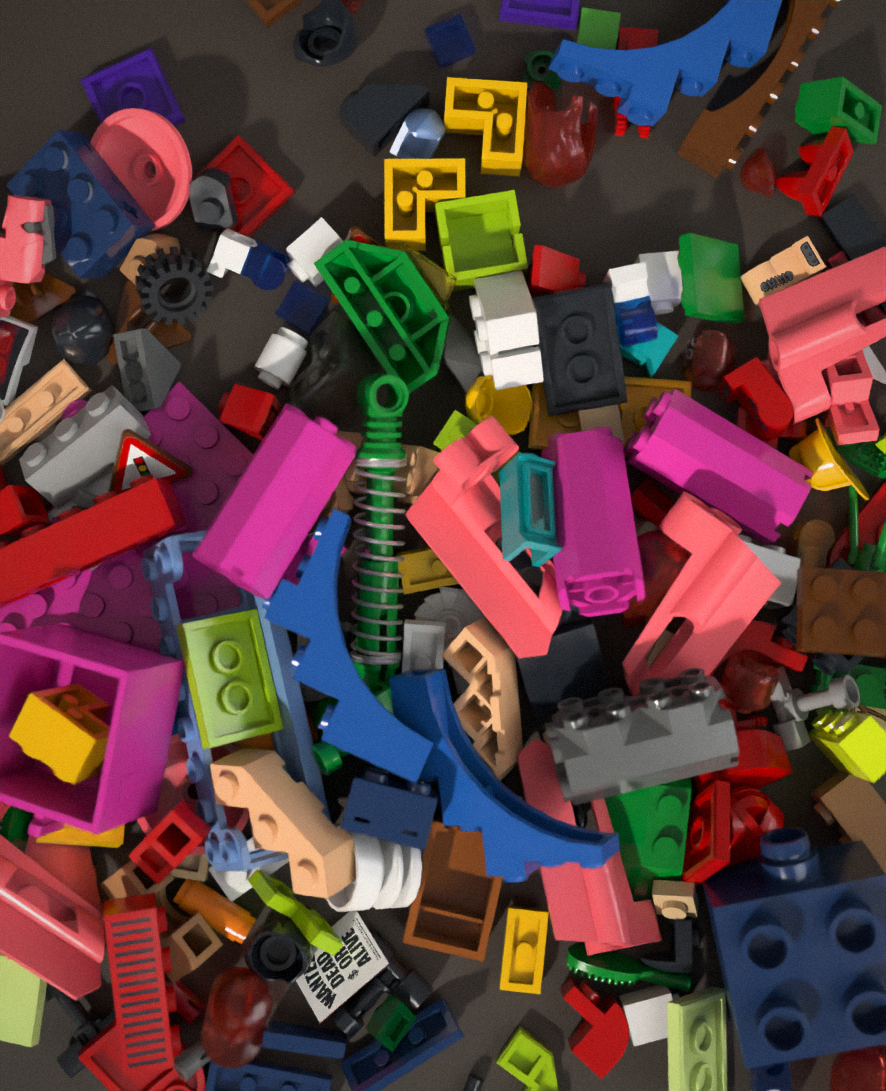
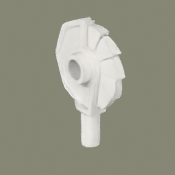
[414,587,485,694]

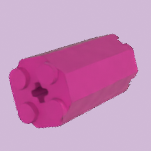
[623,389,813,544]
[192,404,357,599]
[541,427,645,617]

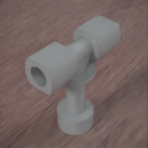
[755,666,860,751]

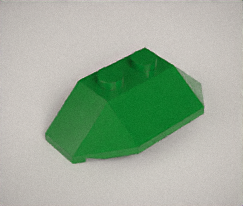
[313,240,451,394]
[604,777,692,903]

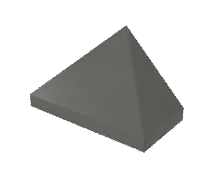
[441,311,484,393]
[113,328,182,411]

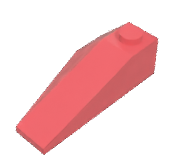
[8,813,105,959]

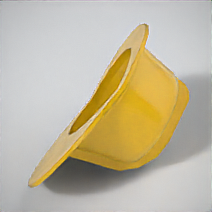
[789,418,870,500]

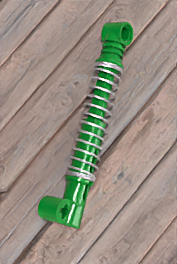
[311,374,409,736]

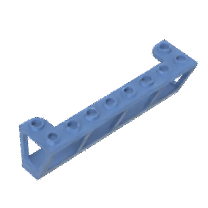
[141,530,331,871]

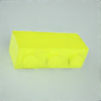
[808,708,886,783]

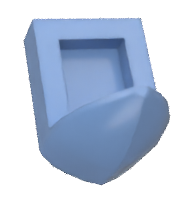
[389,108,445,159]

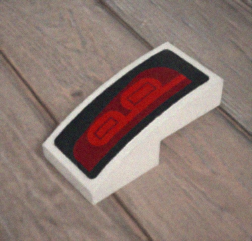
[0,316,38,406]

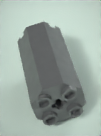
[545,668,739,805]

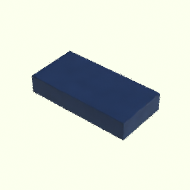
[262,1020,348,1059]

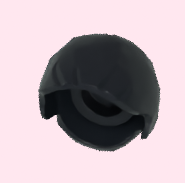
[293,0,359,67]
[51,288,114,366]
[244,919,314,984]

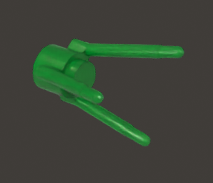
[846,485,886,572]

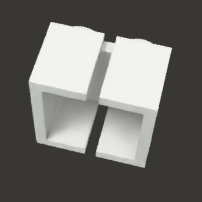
[469,270,544,390]

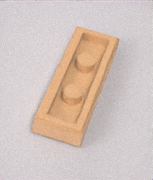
[0,359,92,467]

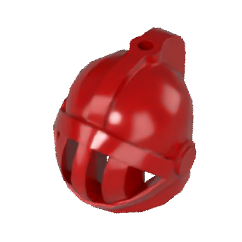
[727,784,784,866]

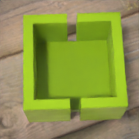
[435,190,528,293]

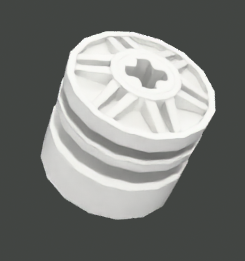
[326,823,422,912]

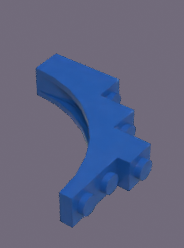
[548,0,782,126]
[262,509,434,783]
[389,669,620,882]

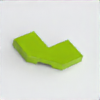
[248,869,343,956]
[496,1026,558,1091]

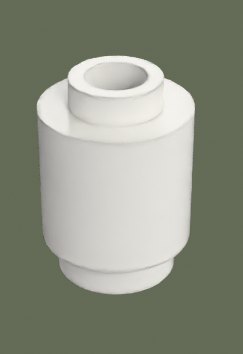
[254,327,308,389]

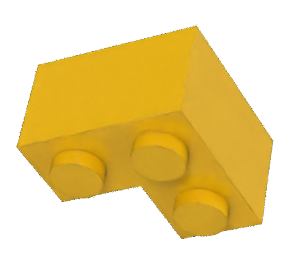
[444,77,527,176]
[384,159,465,251]
[9,683,111,784]

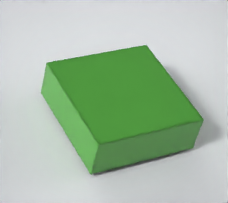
[577,7,621,50]

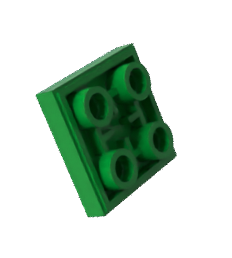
[677,233,745,324]

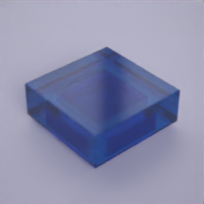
[425,14,476,69]
[275,280,330,336]

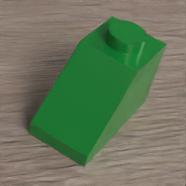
[795,77,882,144]

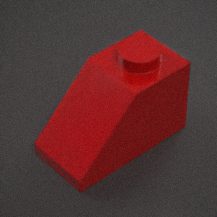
[528,245,586,296]
[217,384,283,441]

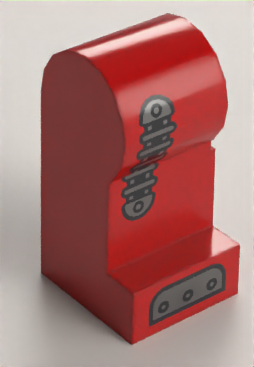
[718,357,794,439]

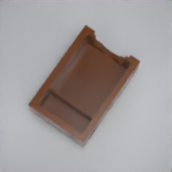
[403,815,503,962]

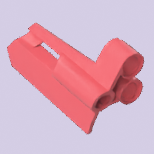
[759,246,886,425]
[405,416,562,658]
[622,492,781,696]
[516,738,662,956]
[0,802,105,1000]

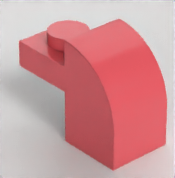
[821,349,880,445]

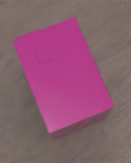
[0,624,185,837]

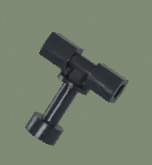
[330,930,433,1037]
[45,983,116,1078]

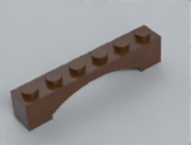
[677,0,840,178]

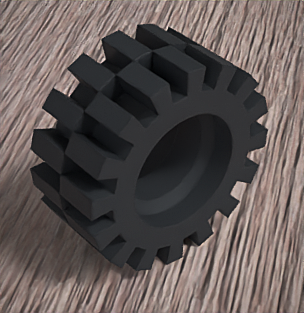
[135,246,213,326]

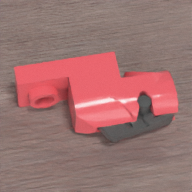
[0,195,56,318]

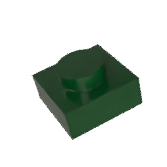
[365,994,417,1052]

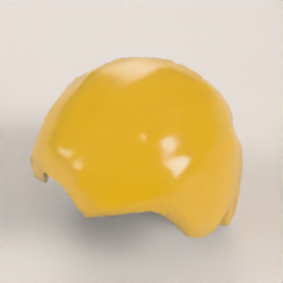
[465,375,533,435]

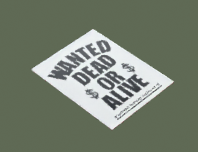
[296,911,389,1023]

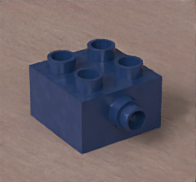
[703,827,886,1069]

